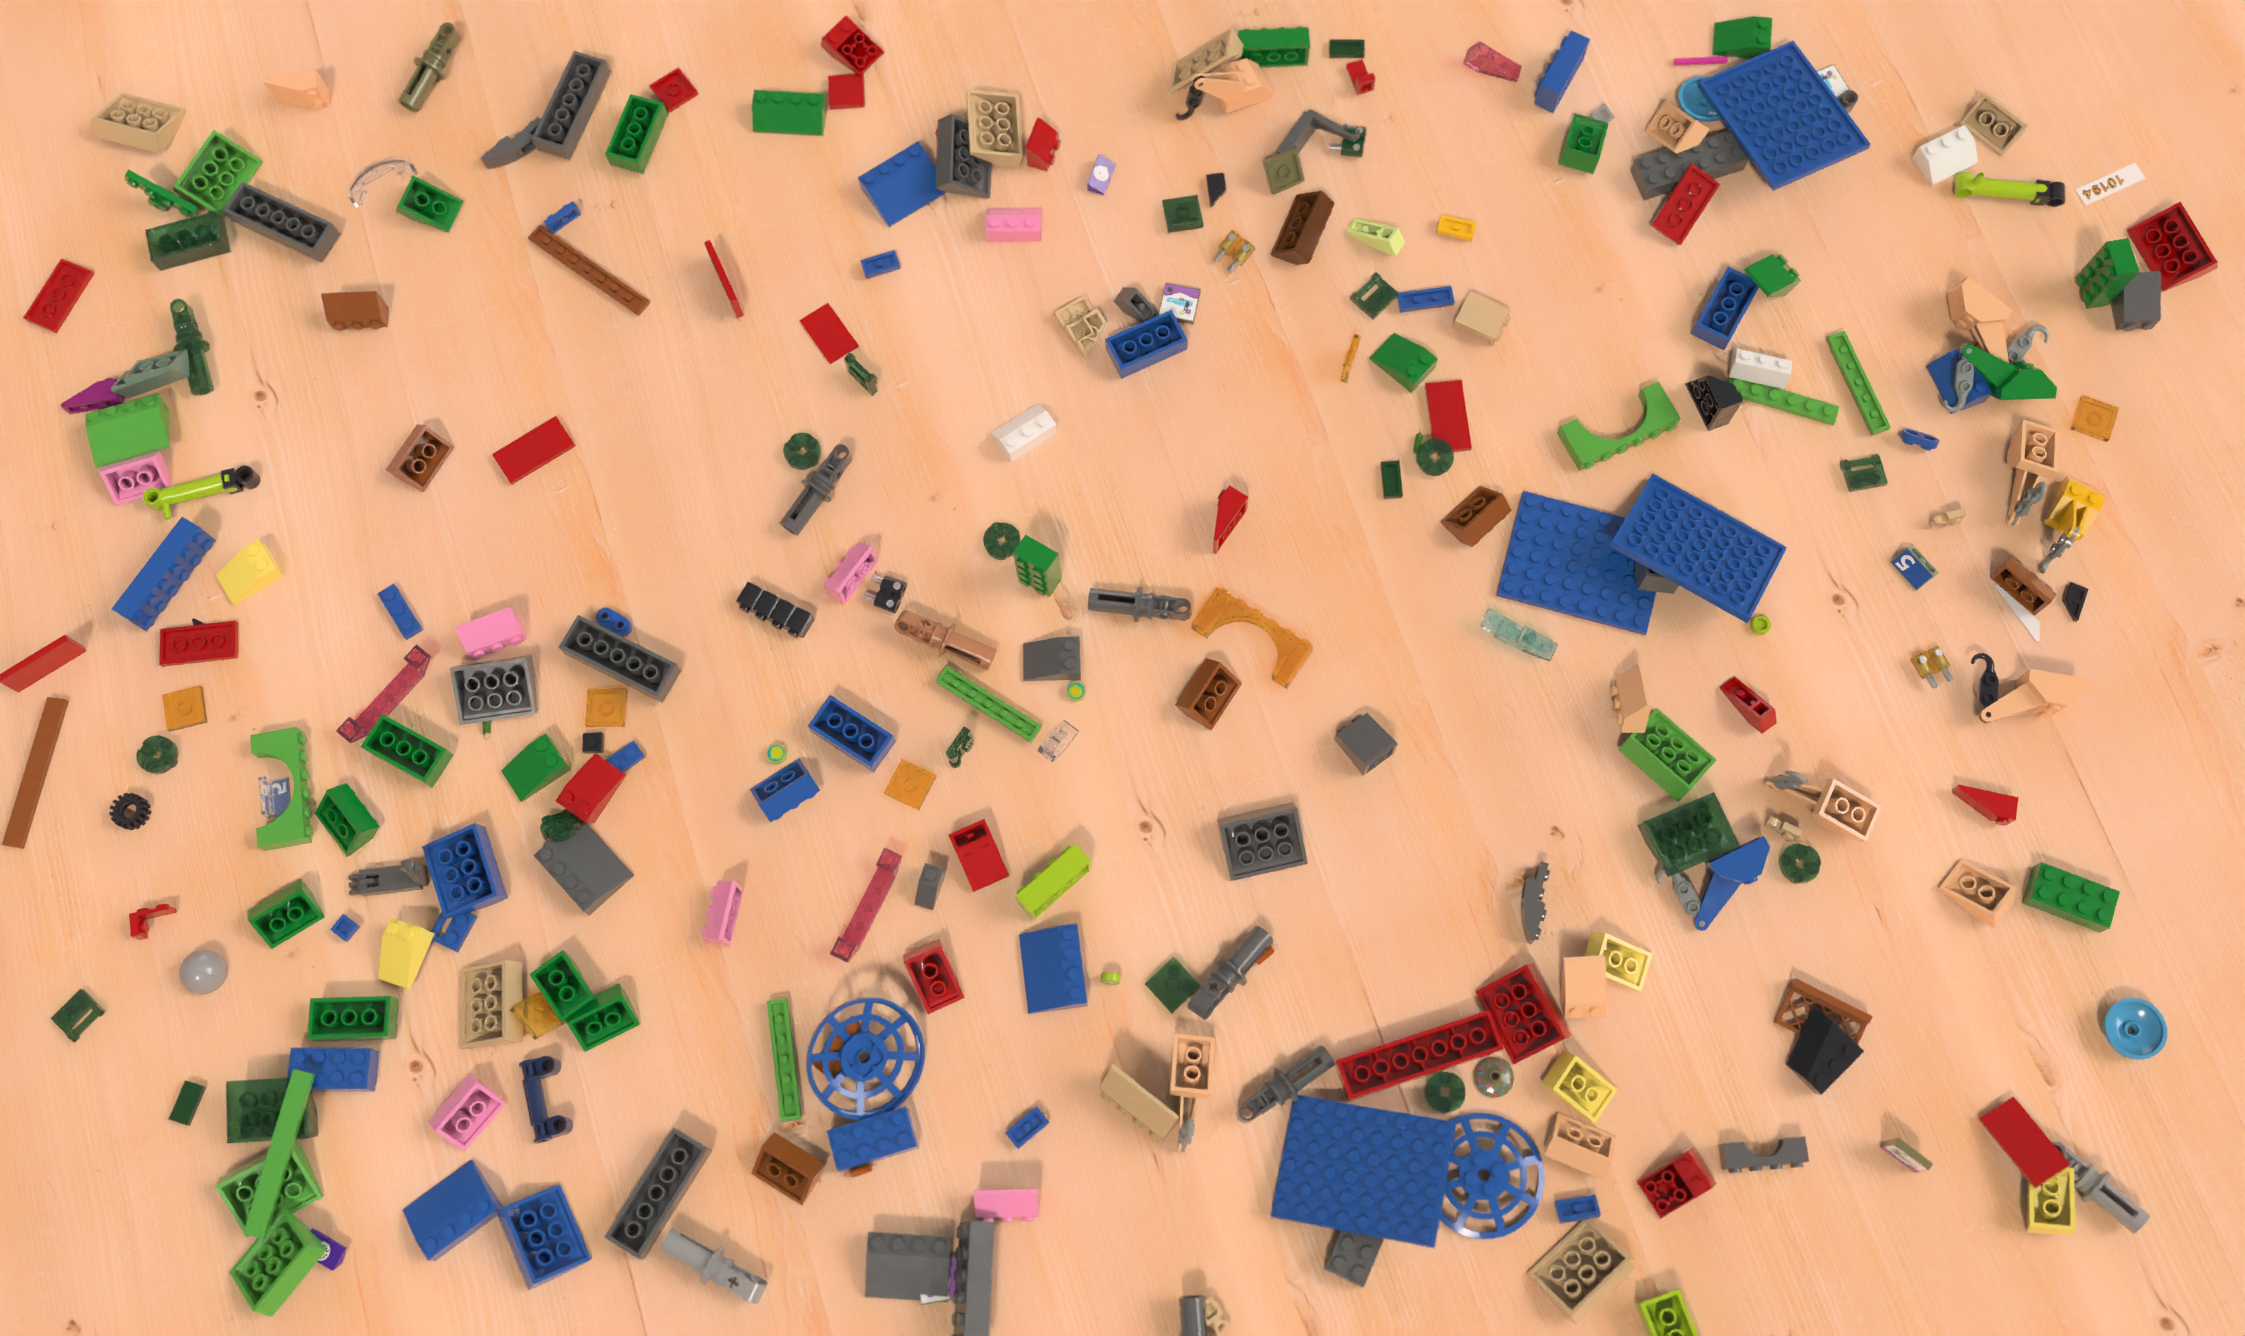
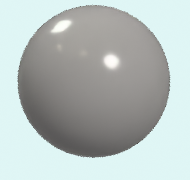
[179,950,227,995]

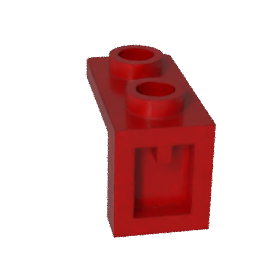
[1346,60,1376,95]
[129,904,177,940]

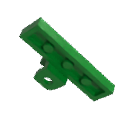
[125,169,198,218]

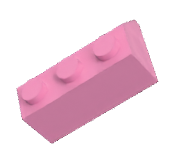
[986,208,1042,242]
[100,450,171,505]
[824,543,878,605]
[455,607,527,659]
[702,881,744,947]
[428,1073,506,1151]
[974,1189,1039,1222]

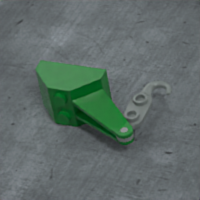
[1943,343,2057,412]

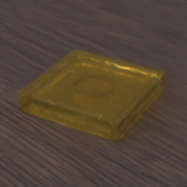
[1340,334,1361,383]
[2071,395,2119,442]
[162,685,208,732]
[585,688,627,727]
[884,759,937,811]
[510,991,566,1040]

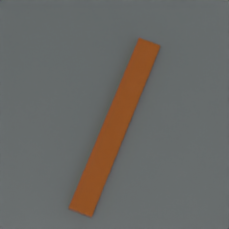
[528,225,650,316]
[2,697,69,849]

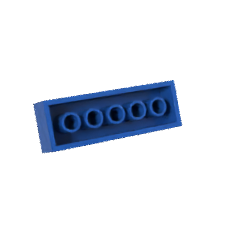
[112,517,215,632]

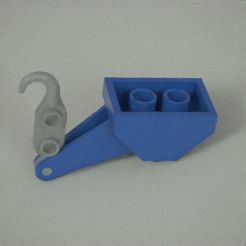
[1656,836,1770,931]

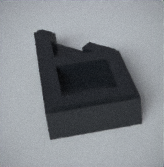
[1206,173,1226,207]
[2062,582,2089,622]

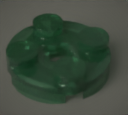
[783,433,821,470]
[1416,438,1454,476]
[983,522,1021,560]
[136,735,178,774]
[540,809,581,842]
[1778,843,1821,884]
[1424,1072,1466,1114]

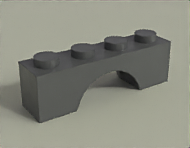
[1718,1136,1810,1173]

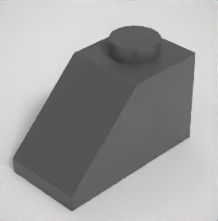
[1113,287,1158,323]
[914,863,946,910]

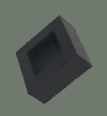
[582,732,604,754]

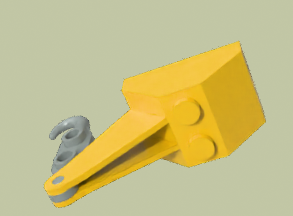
[2040,476,2106,574]

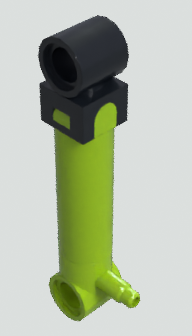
[1954,172,2065,207]
[142,465,260,520]

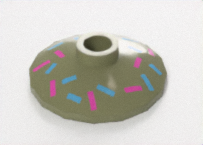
[1473,1057,1514,1098]

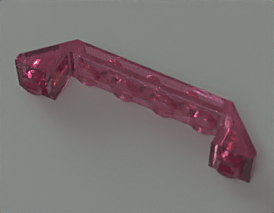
[336,644,431,743]
[830,848,903,963]

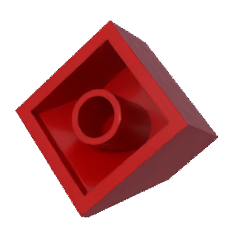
[1025,117,1061,172]

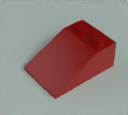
[1213,485,1248,554]
[555,754,626,824]
[903,939,965,1014]

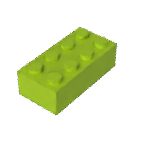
[1015,844,1092,921]
[1635,1289,1698,1336]

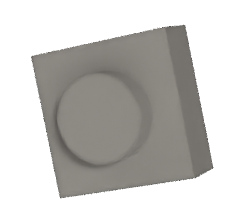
[1590,103,1615,123]

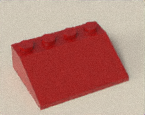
[2127,201,2218,292]
[1475,963,1572,1065]

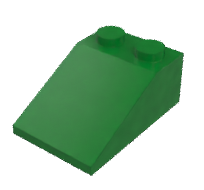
[1712,16,1772,59]
[1559,113,1609,174]
[396,176,464,233]
[1744,254,1801,297]
[1370,333,1438,393]
[501,733,571,802]
[529,950,595,1022]

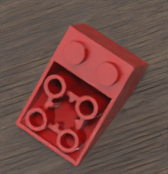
[821,15,884,76]
[949,819,1009,892]
[1637,1147,1717,1219]

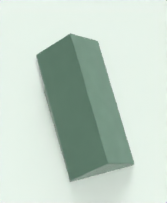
[110,349,190,398]

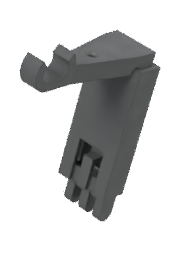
[1274,109,1360,156]
[349,859,428,897]

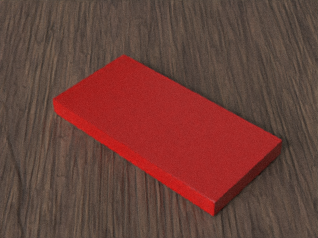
[1650,163,1720,245]
[704,240,744,318]
[23,258,94,334]
[1425,380,1472,454]
[492,416,575,485]
[159,621,238,667]
[0,635,86,693]
[1979,1097,2070,1189]

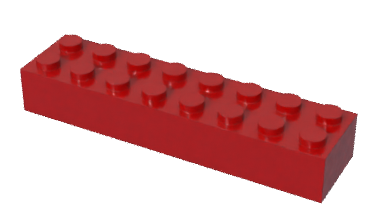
[1335,1010,1504,1102]

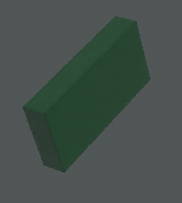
[1329,39,1365,58]
[1380,461,1403,499]
[169,1080,206,1126]

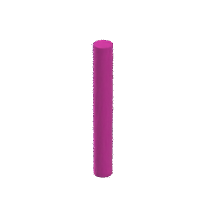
[1674,56,1728,66]

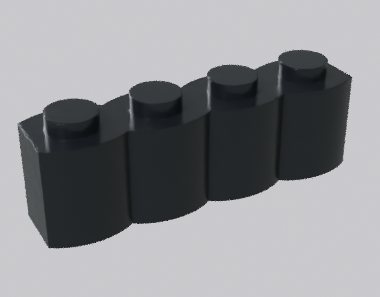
[736,582,815,638]

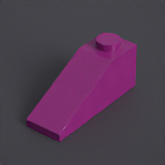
[61,378,125,414]

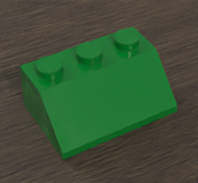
[315,783,380,857]
[248,879,325,949]
[566,983,640,1052]

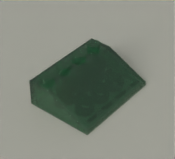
[1637,792,1740,877]
[226,1077,318,1144]

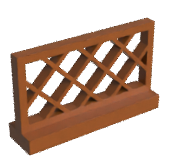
[1774,979,1873,1045]

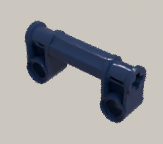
[519,1056,573,1144]

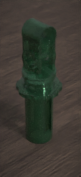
[170,299,214,395]

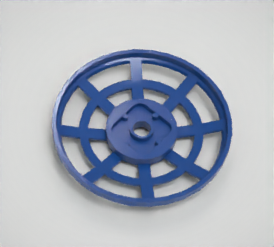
[806,997,925,1120]
[1440,1113,1545,1239]

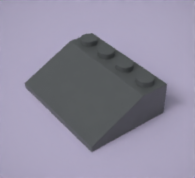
[936,114,991,199]
[450,655,537,725]
[1217,802,1308,881]
[533,820,634,916]
[865,1232,953,1302]

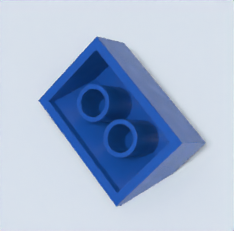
[1926,348,1992,414]
[750,758,820,822]

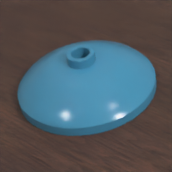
[1678,76,1721,122]
[2104,998,2168,1060]

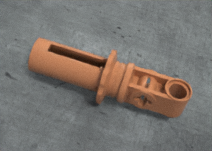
[894,610,997,670]

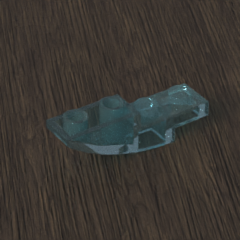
[1479,608,1558,661]

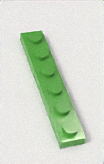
[1826,331,1891,436]
[1728,377,1840,426]
[936,666,1042,743]
[767,998,802,1122]

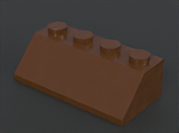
[1270,190,1335,265]

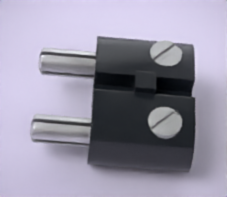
[864,575,907,613]

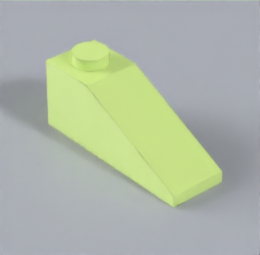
[1346,218,1405,256]

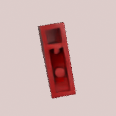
[1720,677,1777,734]
[1952,785,2019,826]

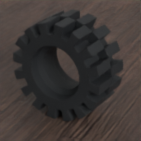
[109,793,151,830]

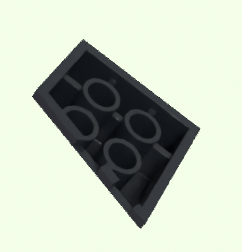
[1685,375,1743,431]
[1785,1007,1864,1095]

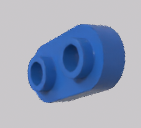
[1900,428,1939,451]
[596,608,632,637]

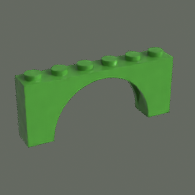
[1557,381,1681,471]
[250,727,313,851]

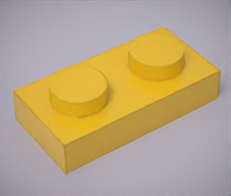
[1437,214,1477,241]

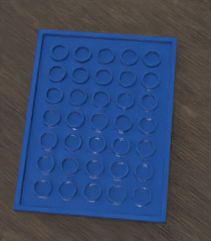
[1698,40,1871,191]
[1609,474,1787,623]
[1496,491,1656,635]
[1271,1095,1456,1249]

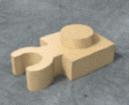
[1929,508,1967,529]
[1765,816,1803,841]
[1205,1296,1230,1336]

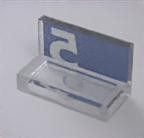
[258,776,291,819]

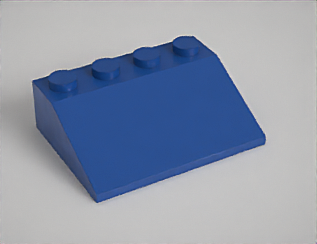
[858,142,947,227]
[422,823,508,919]
[1019,924,1088,1014]
[402,1160,503,1261]
[497,1184,592,1291]

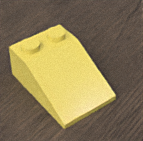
[216,539,284,606]
[378,917,434,990]
[1584,932,1652,992]
[1541,1051,1617,1123]
[2027,1168,2075,1237]

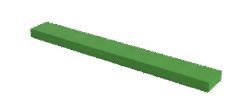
[243,1069,315,1239]

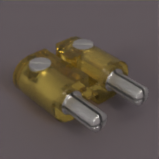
[1213,230,1256,273]
[1910,646,1954,689]

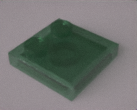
[1162,195,1203,233]
[1145,957,1202,1014]

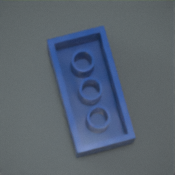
[1534,30,1591,113]
[1691,266,1759,350]
[1105,310,1188,379]
[808,695,896,773]
[286,1048,379,1092]
[827,1106,919,1173]

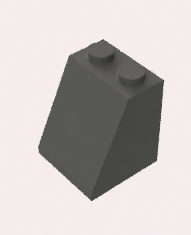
[2110,271,2161,331]
[1335,713,1398,776]

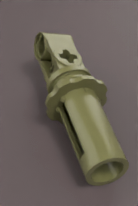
[398,22,460,113]

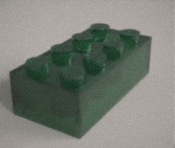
[145,211,231,271]

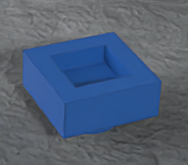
[330,914,360,942]

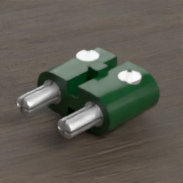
[1329,126,1367,157]

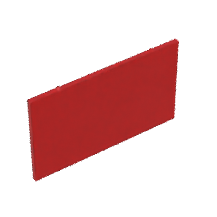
[799,303,859,364]

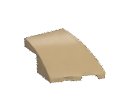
[1053,295,1107,357]

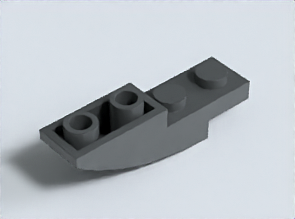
[480,117,541,169]
[1521,861,1550,944]

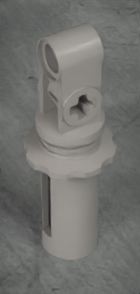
[2052,1141,2150,1234]
[659,1229,768,1304]

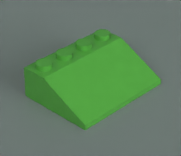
[173,130,263,218]
[85,393,170,468]
[1618,708,1716,802]
[215,1140,323,1237]
[230,1207,326,1317]

